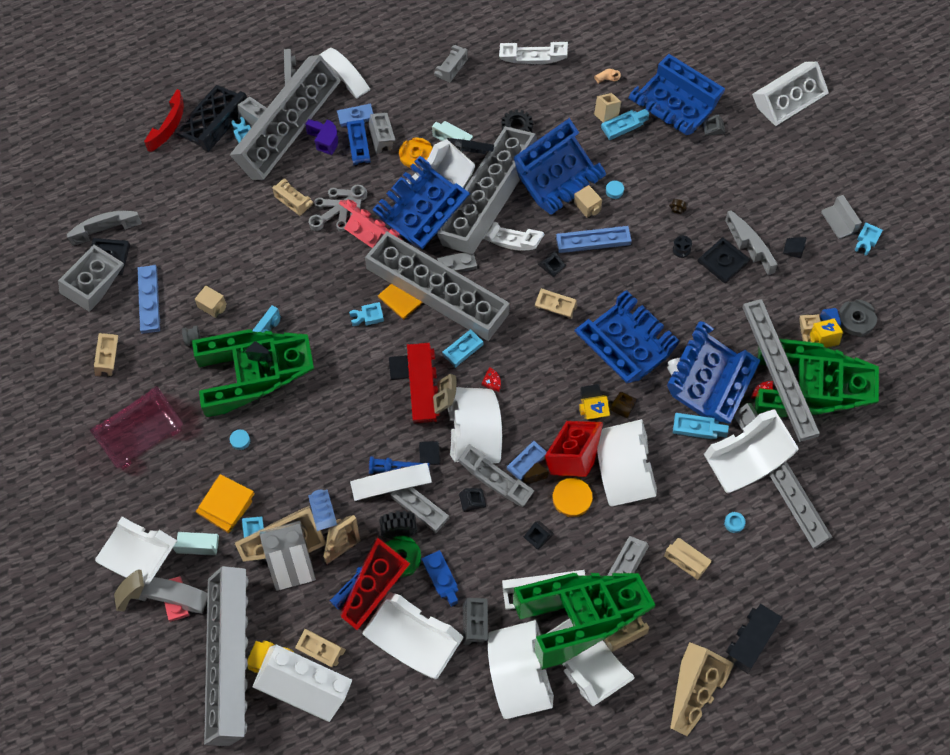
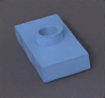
[337,104,373,127]
[507,441,547,481]

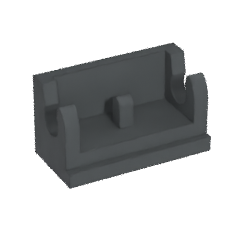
[463,598,488,645]

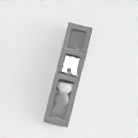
[725,211,778,275]

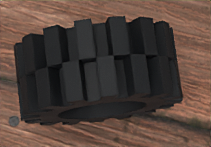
[501,109,533,133]
[379,511,417,539]

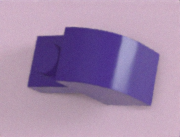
[305,119,339,155]

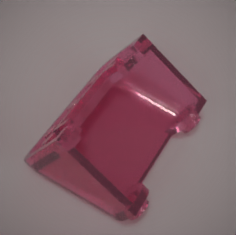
[90,386,184,470]

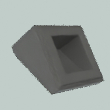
[703,114,726,135]

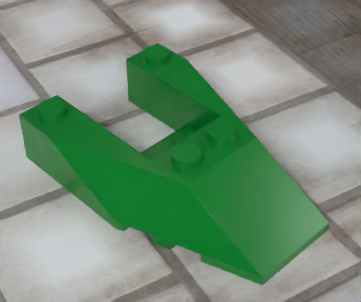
[192,329,314,417]
[755,339,879,418]
[513,573,655,669]

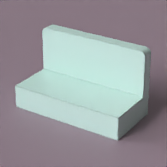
[432,121,472,152]
[173,532,219,555]

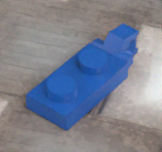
[422,550,458,607]

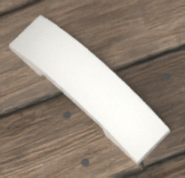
[499,42,568,64]
[319,48,370,99]
[483,222,544,251]
[350,463,432,501]

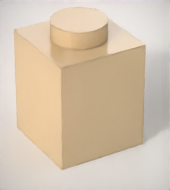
[594,93,621,123]
[574,185,602,217]
[195,286,226,318]

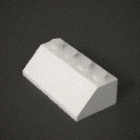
[752,62,829,126]
[252,645,352,722]

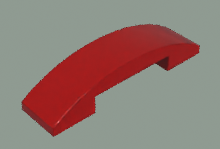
[144,89,184,152]

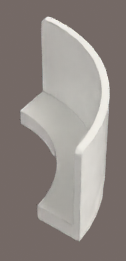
[397,139,475,198]
[447,387,502,463]
[704,409,798,493]
[597,419,657,506]
[95,517,177,584]
[363,592,464,679]
[548,618,635,706]
[488,620,554,719]

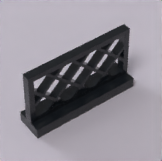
[174,85,247,152]

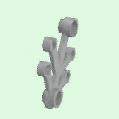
[309,185,367,232]

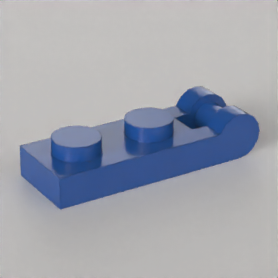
[347,119,371,165]

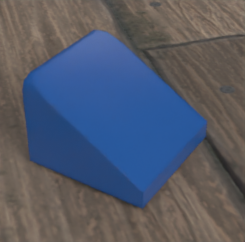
[820,308,841,326]

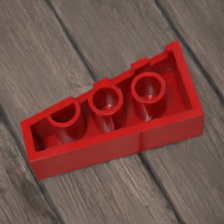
[407,343,440,424]
[340,536,410,630]

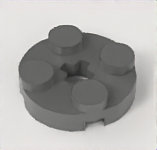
[838,300,877,337]

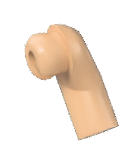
[594,69,621,84]

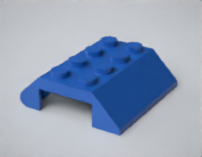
[629,54,725,135]
[514,118,606,215]
[372,156,470,249]
[574,290,680,383]
[667,321,760,424]

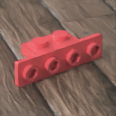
[339,199,403,248]

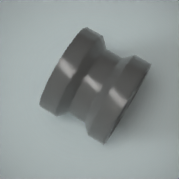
[182,325,201,346]

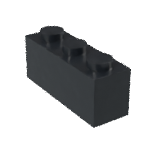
[726,603,782,674]

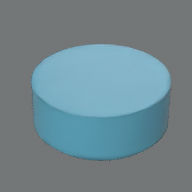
[606,181,624,199]
[230,430,250,450]
[724,512,745,533]

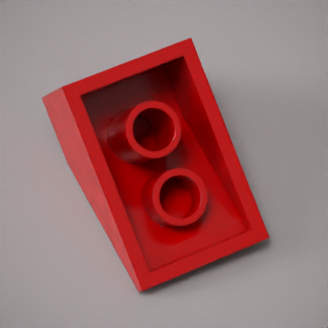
[545,421,603,477]

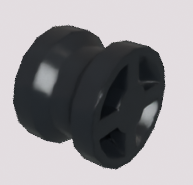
[673,235,692,258]

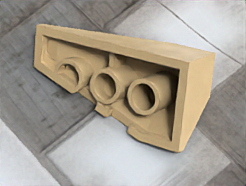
[235,505,326,561]
[323,515,360,564]
[671,642,734,736]

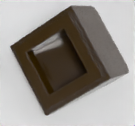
[610,391,638,418]
[524,462,548,485]

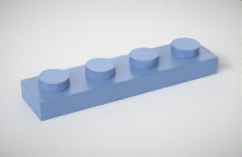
[556,226,631,253]
[138,265,160,334]
[308,490,337,531]

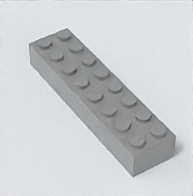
[230,55,341,180]
[437,126,537,255]
[365,231,510,341]
[204,566,248,746]

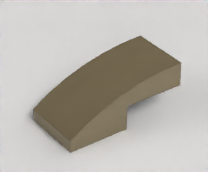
[433,374,457,414]
[114,569,144,611]

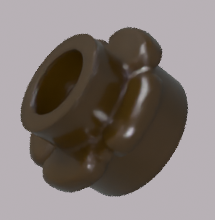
[669,199,687,214]

